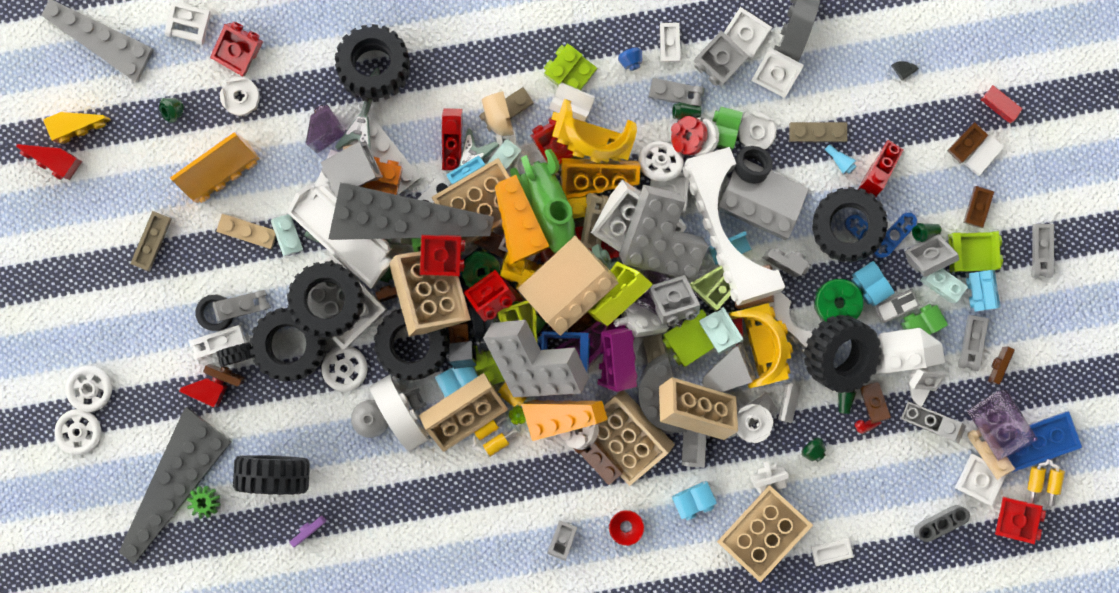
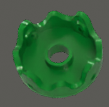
[814,279,864,322]

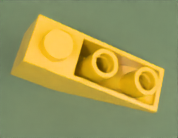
[43,112,111,144]

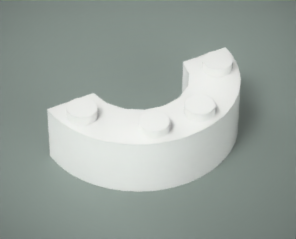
[370,374,429,452]

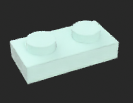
[486,139,522,171]
[271,214,303,256]

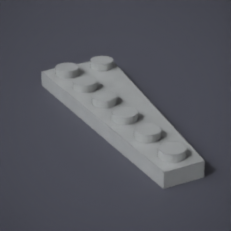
[41,0,154,83]

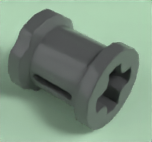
[404,388,427,411]

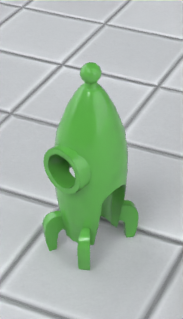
[510,149,575,254]

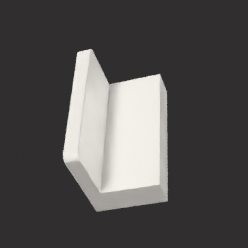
[549,83,595,122]

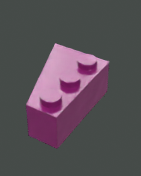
[597,327,637,392]

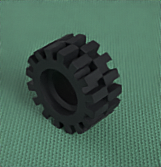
[216,342,254,367]

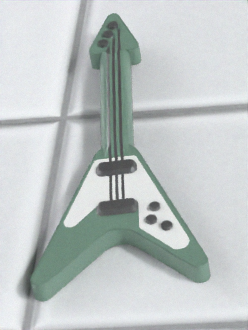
[335,68,380,150]
[449,128,499,186]

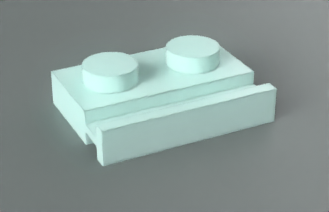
[699,307,744,355]

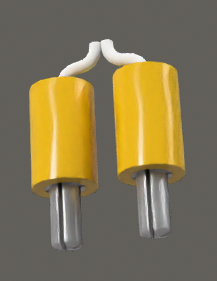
[472,413,518,457]
[1027,459,1065,506]

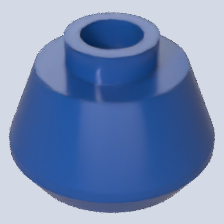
[618,47,643,71]

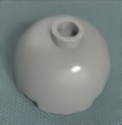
[351,400,388,438]

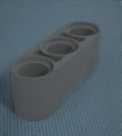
[914,505,970,542]

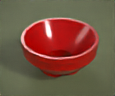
[609,510,644,546]

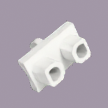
[750,461,789,494]

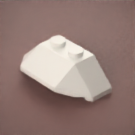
[876,328,945,373]

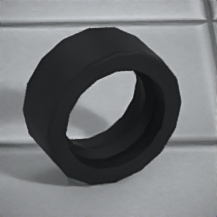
[734,145,773,184]
[195,295,233,331]

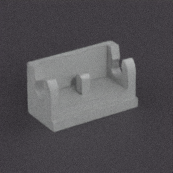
[682,429,706,468]

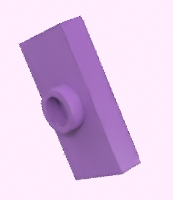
[289,516,326,547]

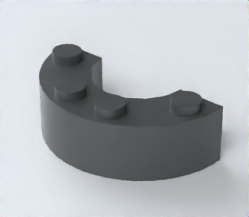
[774,0,820,62]
[638,353,687,433]

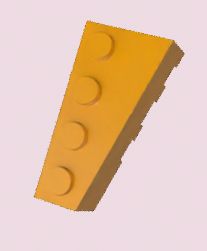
[561,158,640,200]
[495,175,549,265]
[521,400,608,441]

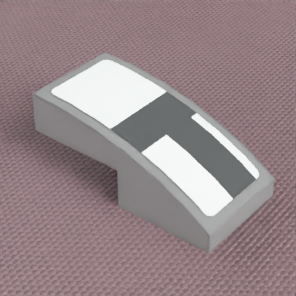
[875,289,920,323]

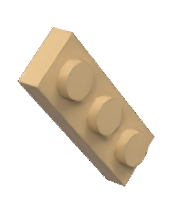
[216,214,276,249]

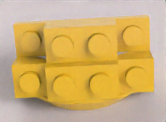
[551,99,637,164]
[729,303,793,388]

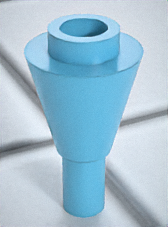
[825,144,857,175]

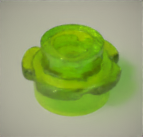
[508,406,526,425]

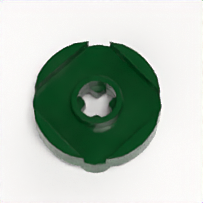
[461,251,501,288]

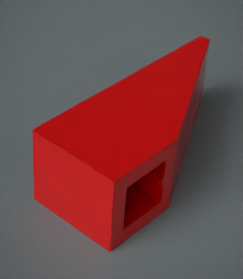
[442,108,463,170]
[858,140,904,198]
[15,144,82,180]

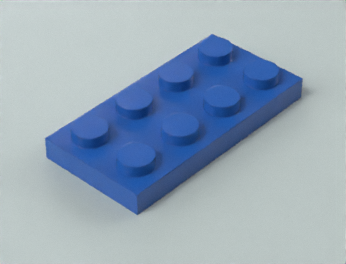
[995,411,1082,473]

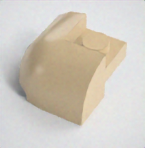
[482,91,514,136]

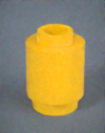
[498,382,527,407]

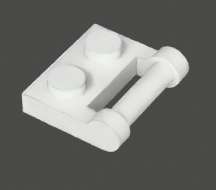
[165,2,211,45]

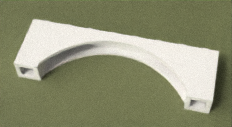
[683,147,785,306]

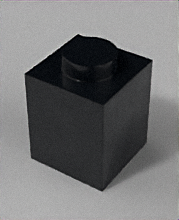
[446,341,477,369]

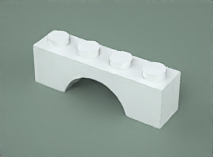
[761,292,813,353]

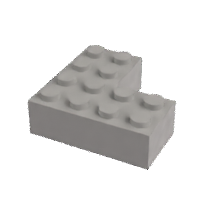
[619,185,708,280]
[483,320,589,397]

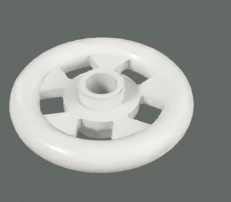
[638,142,684,182]
[321,346,367,391]
[66,366,112,412]
[55,409,101,455]

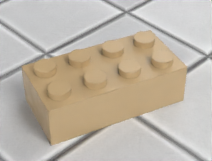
[419,373,508,452]
[659,377,738,440]

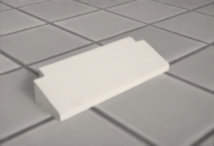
[287,185,392,289]

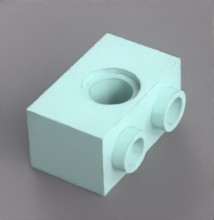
[920,268,968,303]

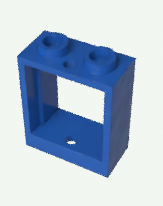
[538,332,590,374]

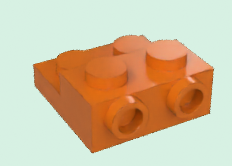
[361,157,403,195]

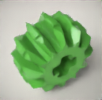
[187,486,221,519]

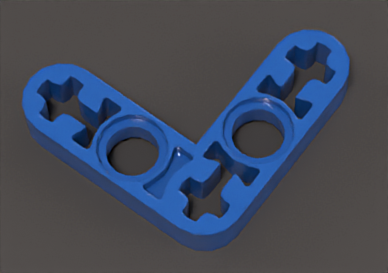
[844,212,917,258]

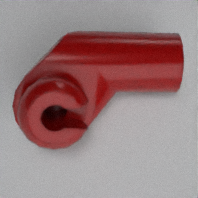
[855,420,882,434]

